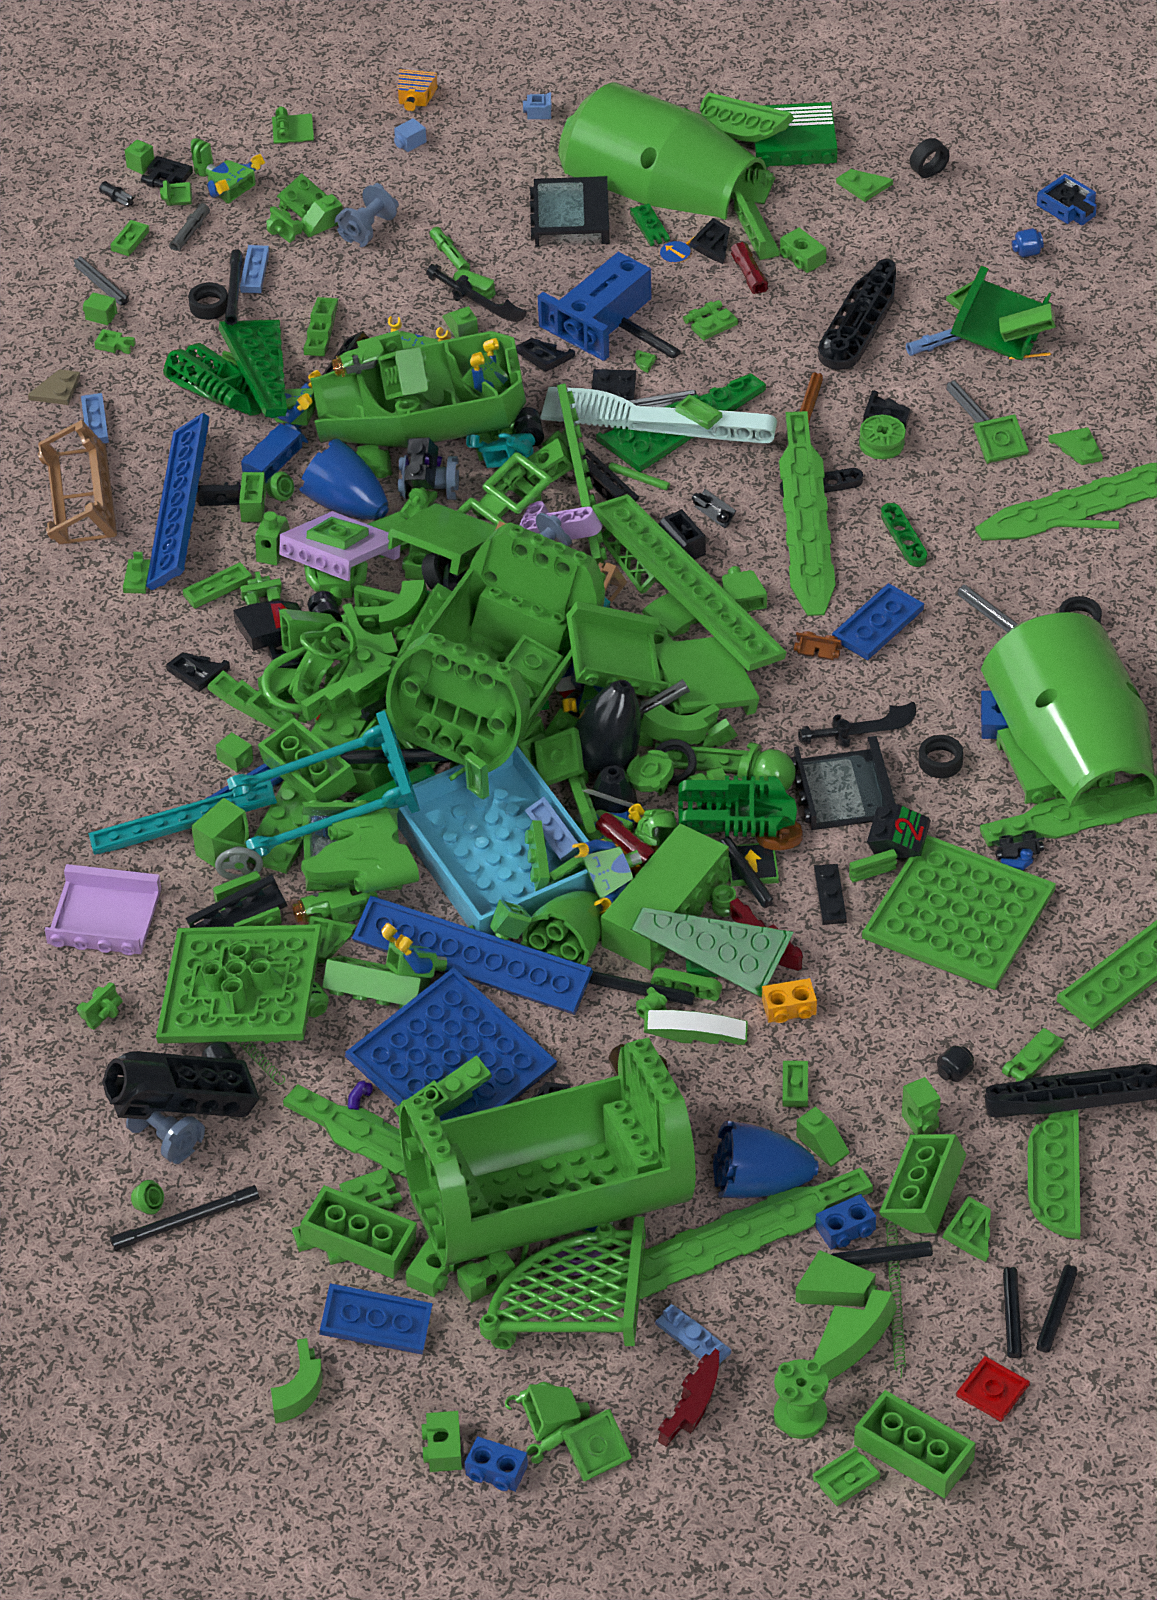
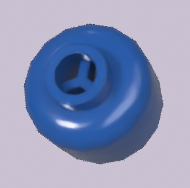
[1012,228,1044,258]

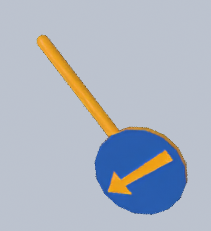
[660,236,695,263]

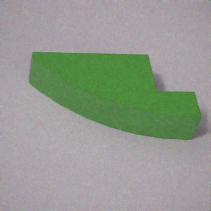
[813,1289,897,1381]

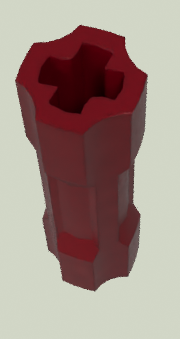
[731,241,768,294]
[596,812,656,867]

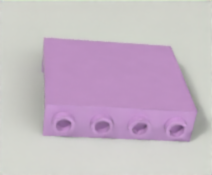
[279,511,400,581]
[45,864,161,955]

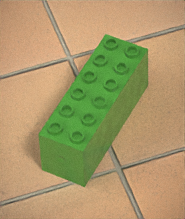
[601,823,730,971]

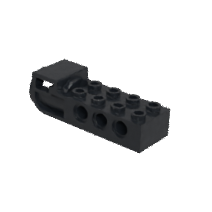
[102,1051,260,1120]

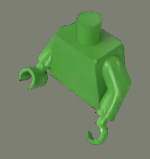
[304,561,368,606]
[505,1382,590,1463]

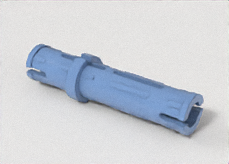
[906,329,961,356]

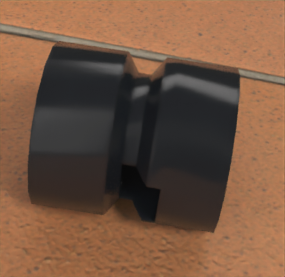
[514,407,544,447]
[307,591,342,622]

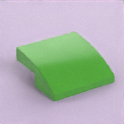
[642,592,700,637]

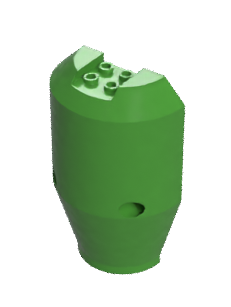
[558,82,767,220]
[310,331,526,448]
[981,612,1157,806]

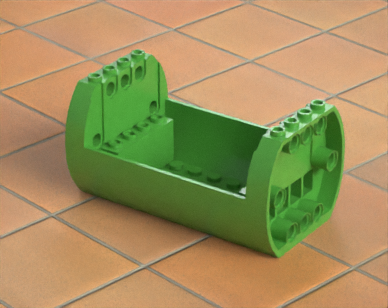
[386,522,605,772]
[399,1037,696,1267]

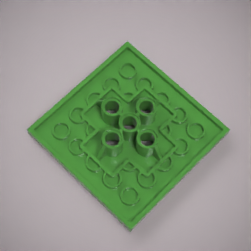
[156,924,322,1044]

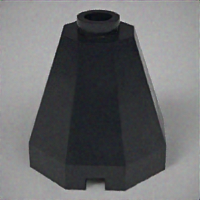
[589,765,638,813]

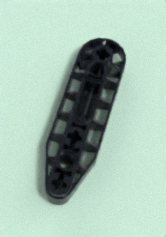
[818,259,896,370]
[985,1064,1157,1118]

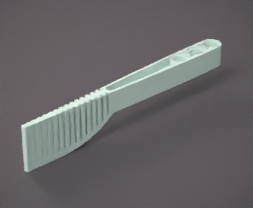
[540,387,777,443]

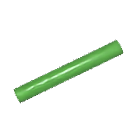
[608,462,670,491]
[1055,519,1119,529]

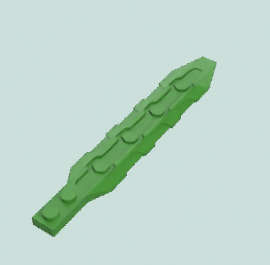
[779,411,836,616]
[975,463,1157,541]
[980,775,1157,847]
[283,1084,529,1211]
[587,1167,873,1303]

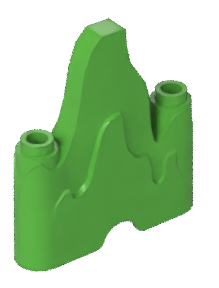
[301,808,419,893]

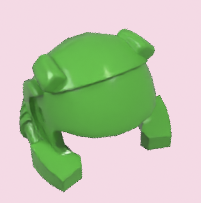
[634,809,678,846]

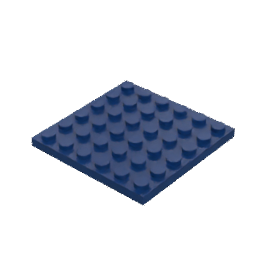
[345,967,557,1121]

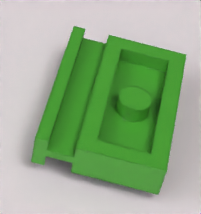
[813,1446,880,1506]

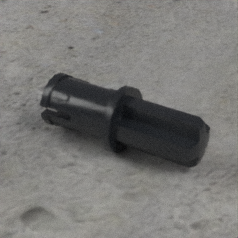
[99,181,134,207]

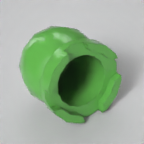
[737,742,795,791]

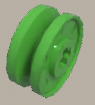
[859,415,906,460]

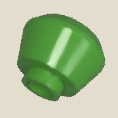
[266,471,294,501]
[131,1180,164,1215]

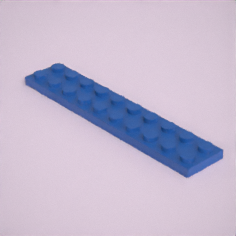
[146,412,210,590]
[352,895,593,1015]

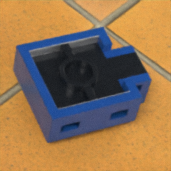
[1037,174,1097,225]

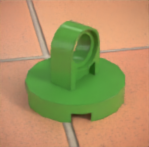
[627,750,674,796]

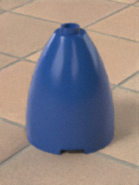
[299,438,389,520]
[713,1121,819,1199]

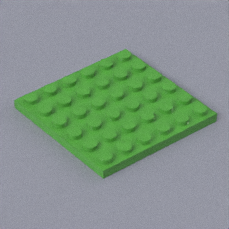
[862,835,1056,990]

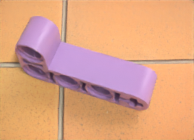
[519,501,603,540]

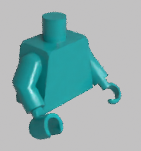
[466,433,535,468]

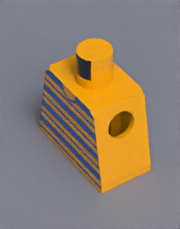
[398,69,438,111]

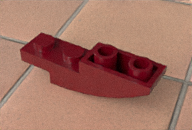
[730,898,803,971]
[658,1348,720,1447]

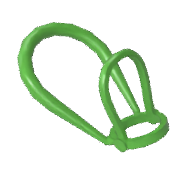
[261,622,357,713]

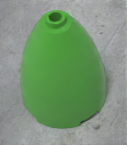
[521,891,603,966]

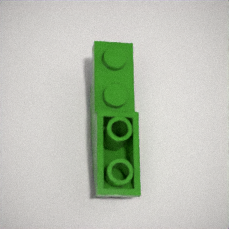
[393,1055,492,1117]

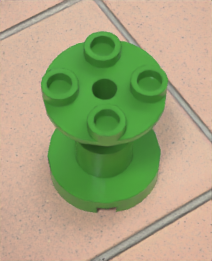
[774,1359,828,1439]

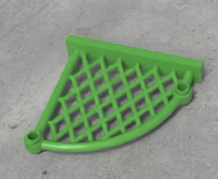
[479,1217,646,1346]

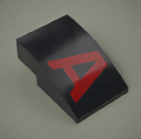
[233,601,302,651]

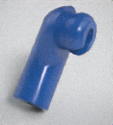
[1001,849,1034,871]

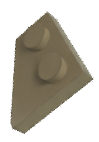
[28,369,80,405]

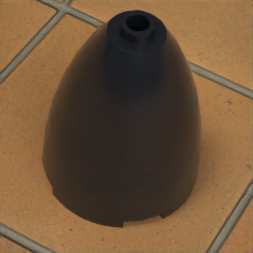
[574,680,641,774]

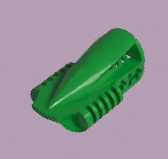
[163,343,262,416]
[678,775,797,837]

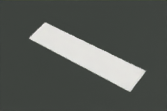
[583,789,649,811]

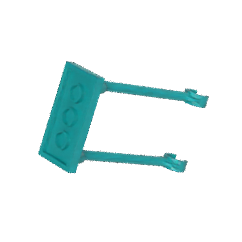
[227,710,420,859]

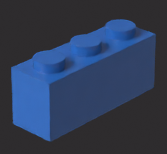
[241,423,303,483]

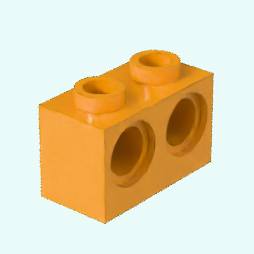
[762,978,817,1023]

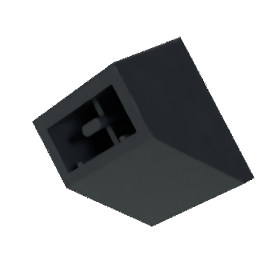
[658,509,706,560]

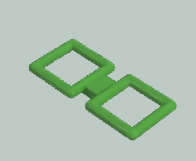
[457,452,553,526]

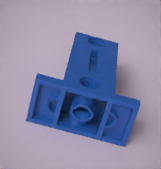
[537,251,652,361]

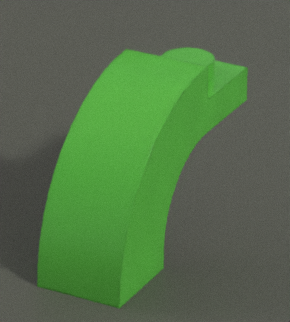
[356,580,427,633]
[341,603,399,657]
[288,639,335,705]
[641,703,720,745]
[271,1338,323,1424]

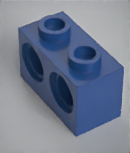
[815,1194,876,1250]
[465,1436,528,1492]

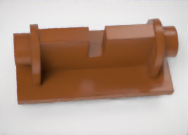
[794,631,843,661]

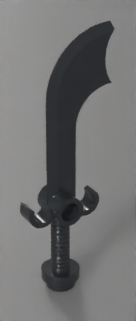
[426,264,527,322]
[798,702,916,747]

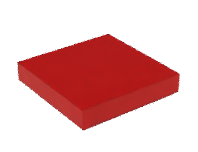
[956,1356,1030,1422]

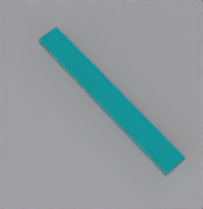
[88,780,277,855]

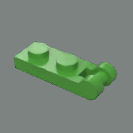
[1002,1028,1064,1082]

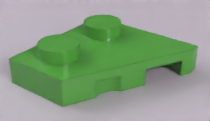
[942,1196,991,1262]

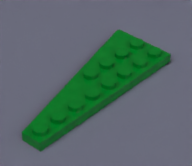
[218,319,287,418]
[596,373,766,472]

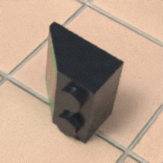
[867,804,931,859]

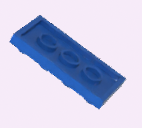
[832,583,924,660]
[319,1283,433,1355]

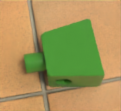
[255,511,290,566]
[722,566,767,612]

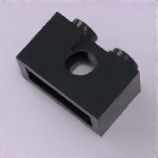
[404,438,439,489]

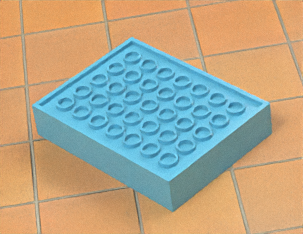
[397,746,596,937]

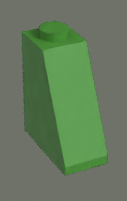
[279,609,343,657]
[796,1250,878,1307]

